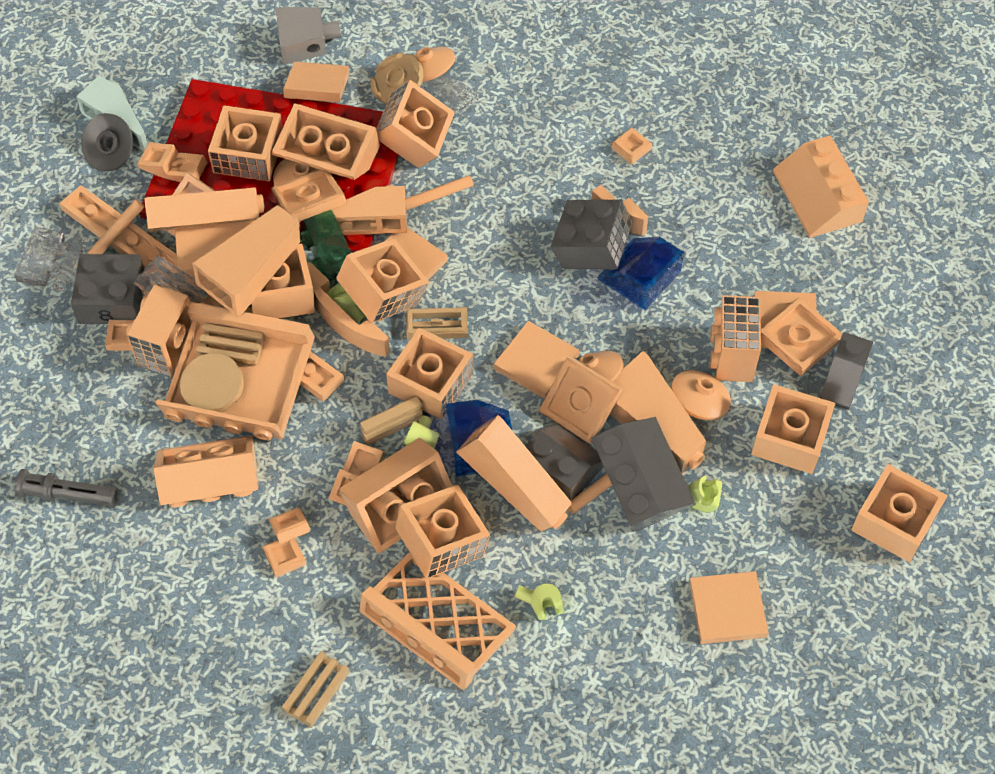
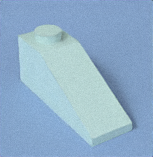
[76,75,148,152]

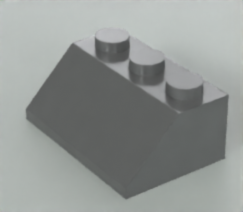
[591,417,696,532]

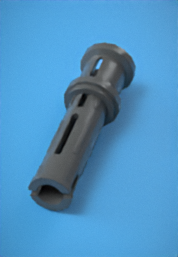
[15,469,118,508]

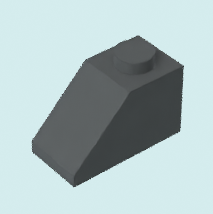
[820,332,873,410]

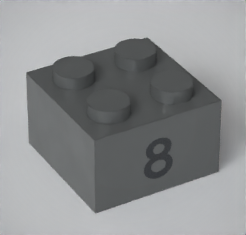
[71,254,146,324]

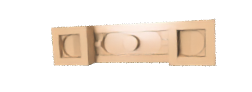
[307,262,390,357]

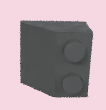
[525,424,604,501]

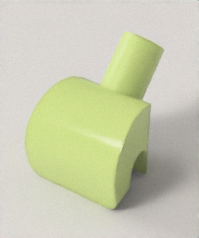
[326,283,366,324]
[403,416,439,448]
[687,475,722,512]
[515,584,564,620]

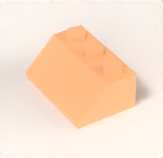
[272,103,380,180]
[773,135,869,238]
[153,435,259,507]
[339,438,452,554]

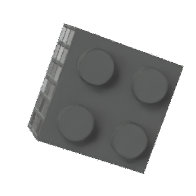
[551,199,633,270]

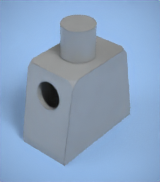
[275,7,341,65]

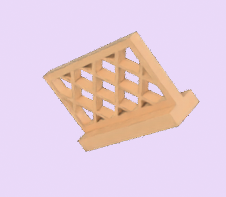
[360,552,516,691]

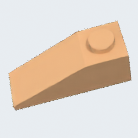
[315,185,407,236]

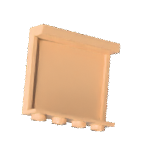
[156,302,315,441]

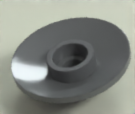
[81,113,133,171]

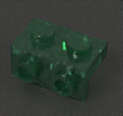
[300,210,351,281]

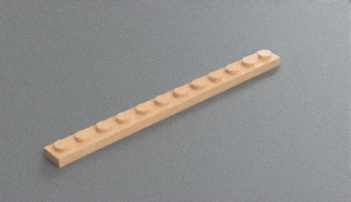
[59,185,344,402]

